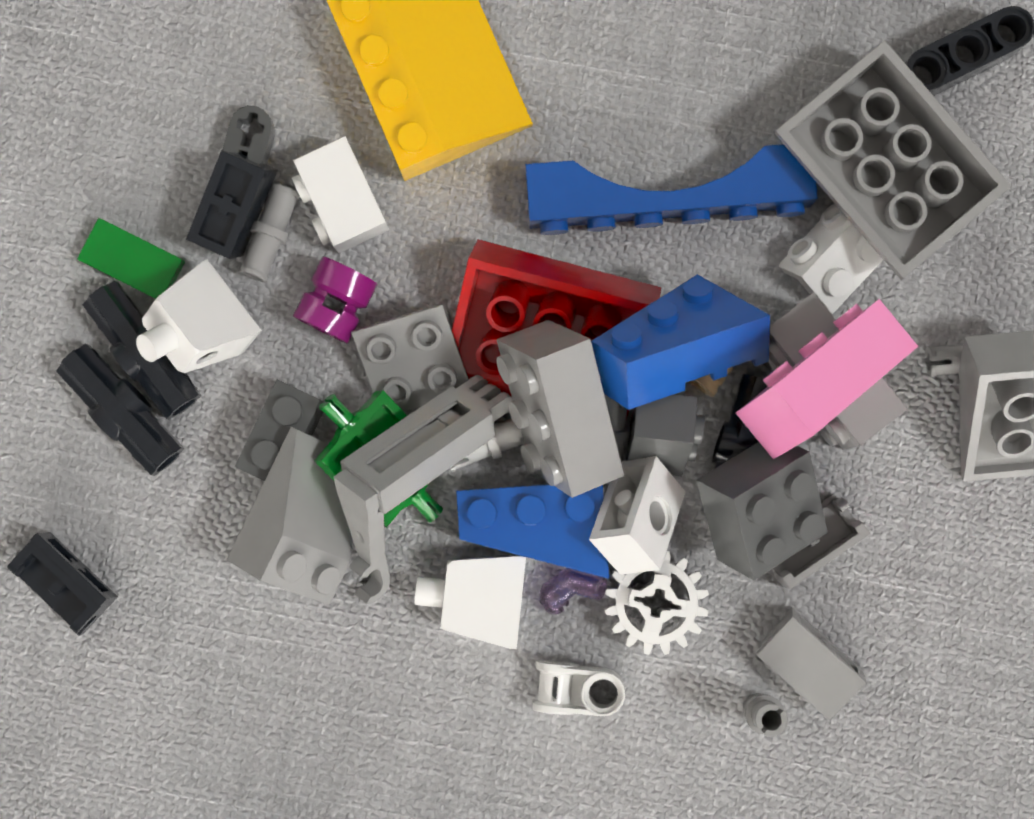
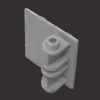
[351,304,469,412]

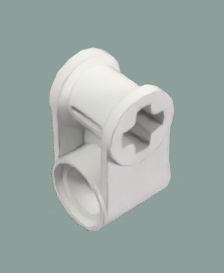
[532,660,625,716]

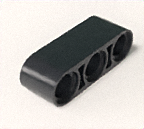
[905,6,1034,96]

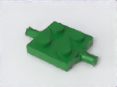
[314,390,443,528]

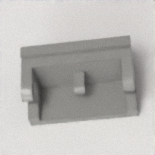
[771,494,870,589]
[757,607,867,721]

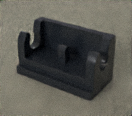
[186,150,278,259]
[7,532,118,636]

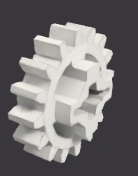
[604,551,709,655]

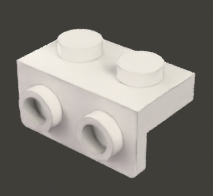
[779,204,883,314]

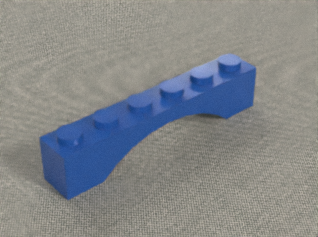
[525,144,818,235]

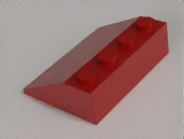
[452,239,662,420]

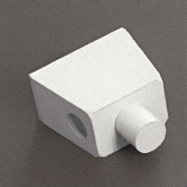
[136,259,262,373]
[415,555,526,649]

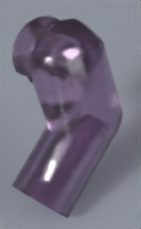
[539,568,607,615]

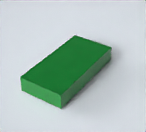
[77,217,185,299]

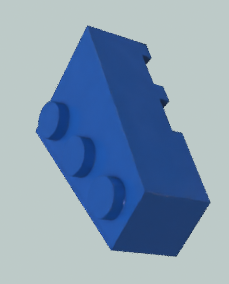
[591,274,770,410]
[456,485,609,579]

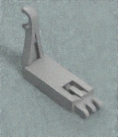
[334,375,513,604]

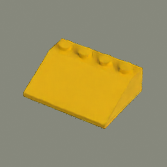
[326,0,533,181]

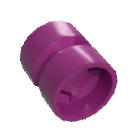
[293,256,378,344]

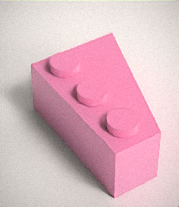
[736,299,918,459]

